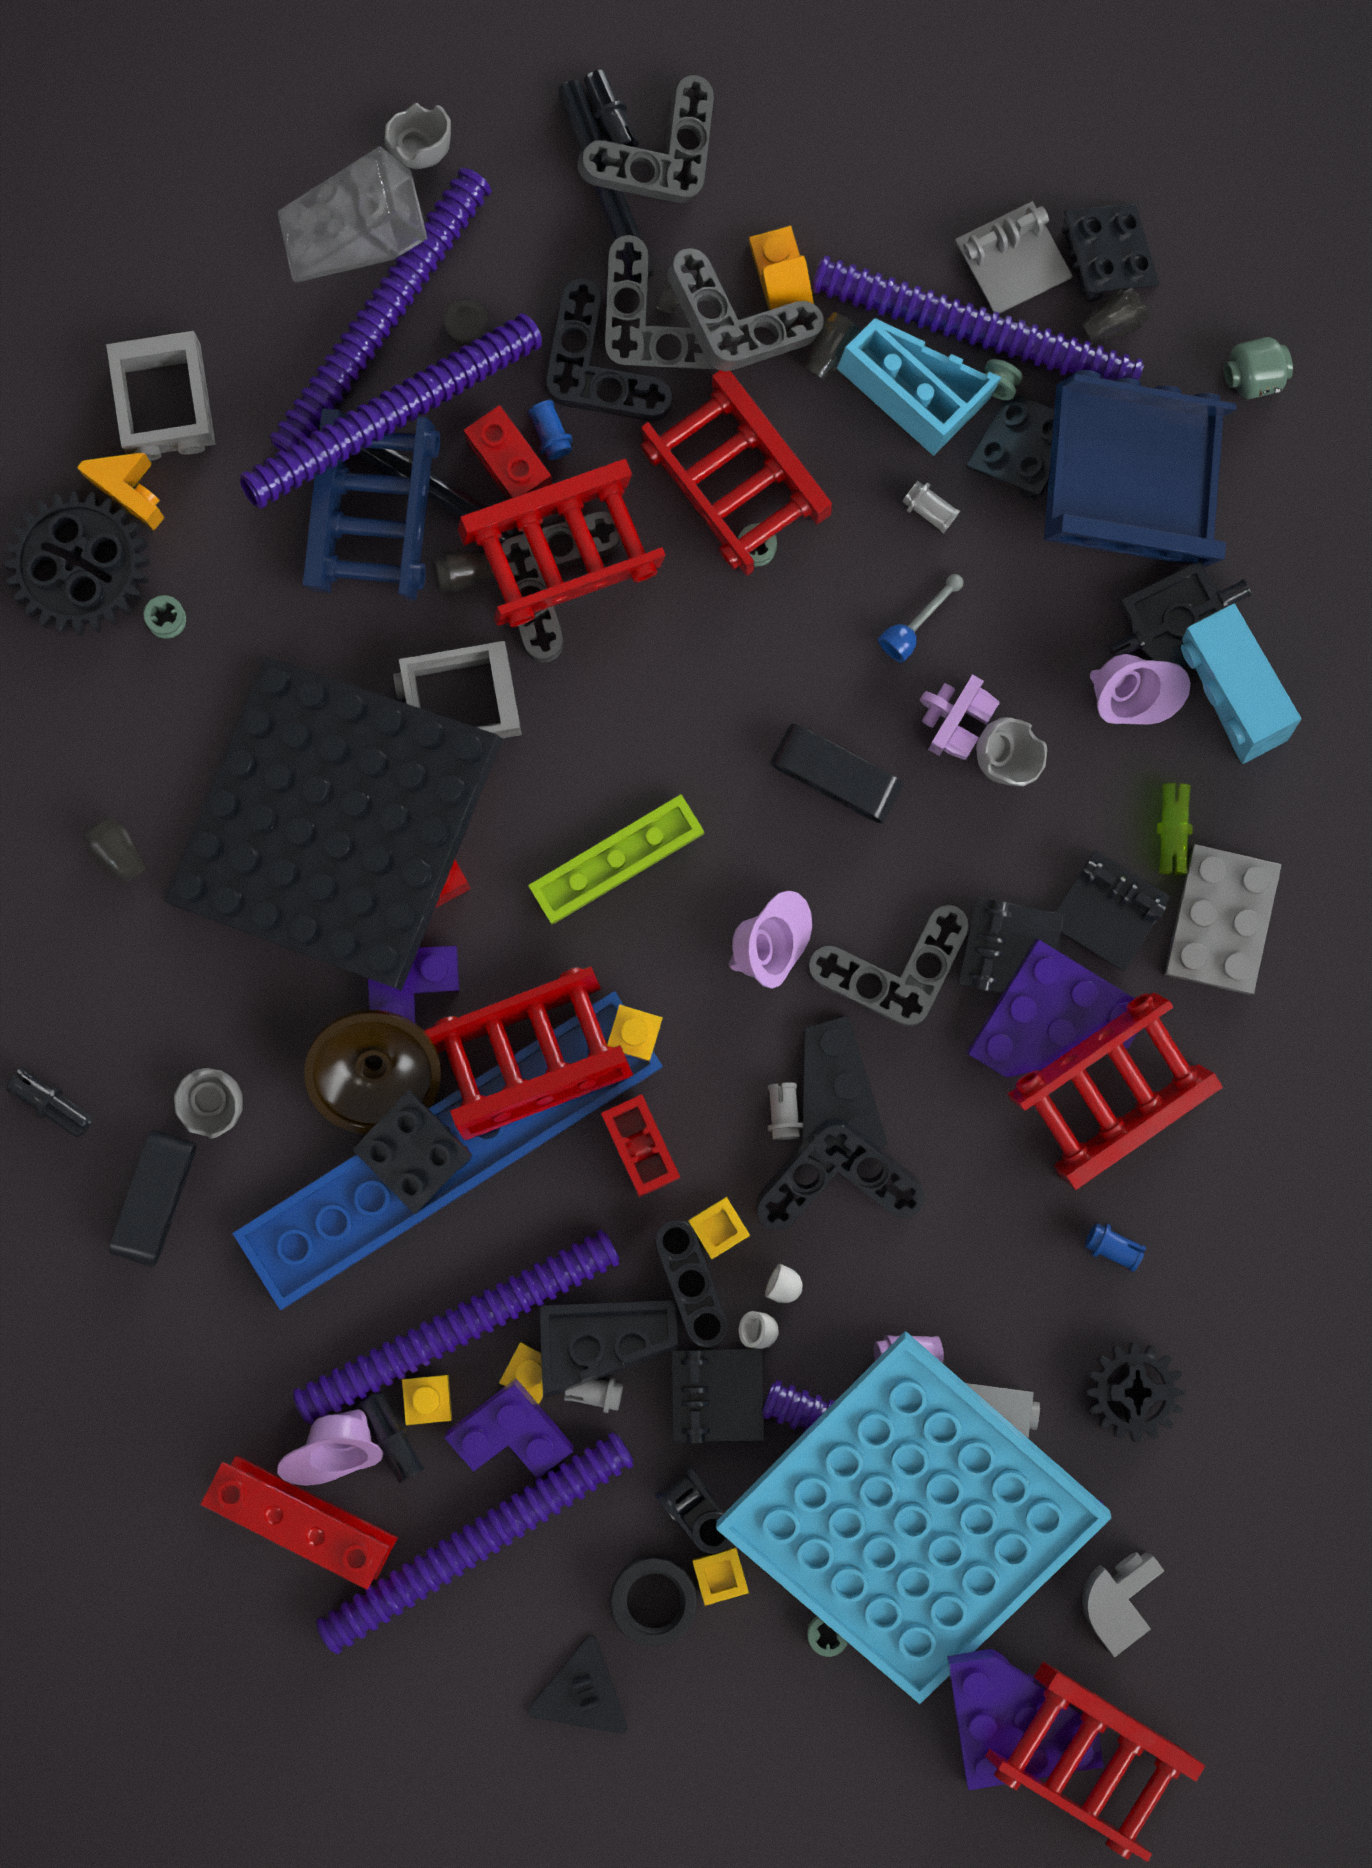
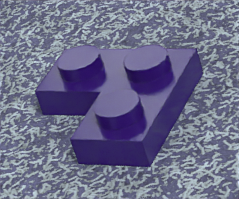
[368,946,460,1025]
[444,1378,574,1479]

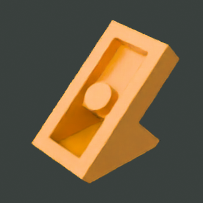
[749,226,814,310]
[77,453,165,531]

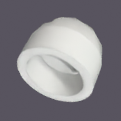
[765,1264,803,1303]
[739,1311,779,1349]

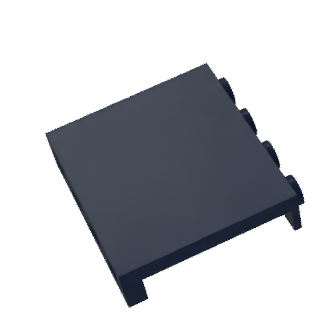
[1044,370,1236,568]

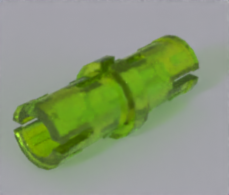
[1157,783,1193,875]

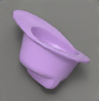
[1090,654,1191,725]
[729,890,812,988]
[277,1409,383,1486]

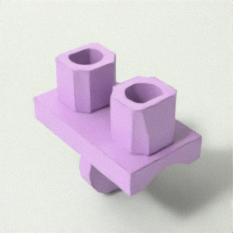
[920,674,1000,760]

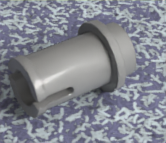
[902,481,961,534]
[768,1083,803,1140]
[564,1377,623,1413]

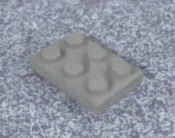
[1164,844,1282,995]

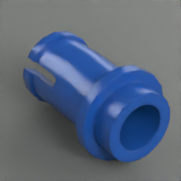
[527,400,573,460]
[1084,1223,1146,1272]

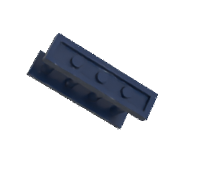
[303,409,440,601]

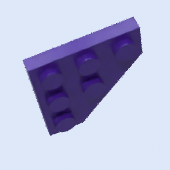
[966,939,1138,1078]
[947,1649,1104,1791]

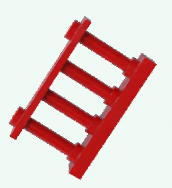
[640,370,832,576]
[458,458,666,627]
[424,966,633,1141]
[1007,992,1223,1190]
[200,1455,399,1590]
[985,1661,1205,1862]

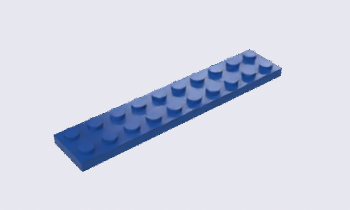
[232,991,663,1310]

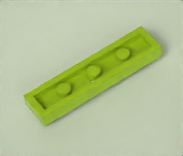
[528,794,704,925]

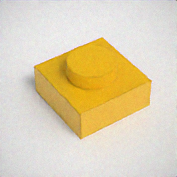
[607,1004,663,1062]
[688,1197,750,1259]
[499,1342,543,1404]
[402,1375,452,1425]
[692,1547,749,1606]

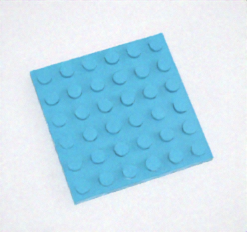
[716,1331,1111,1704]

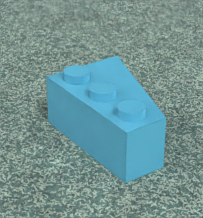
[837,318,1002,456]
[1181,603,1302,765]

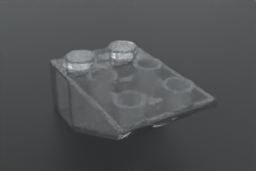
[277,146,428,283]

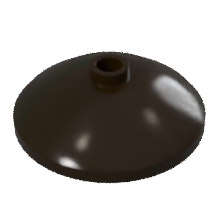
[304,1010,441,1135]

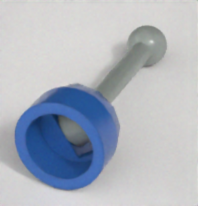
[877,574,964,663]

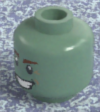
[1223,337,1293,399]

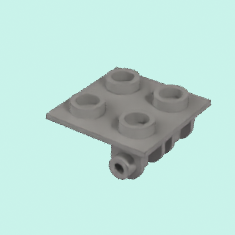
[955,201,1073,314]

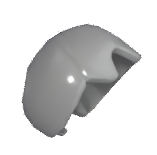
[384,103,451,169]
[976,717,1047,786]
[174,1068,243,1139]

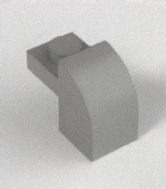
[1082,1552,1164,1657]

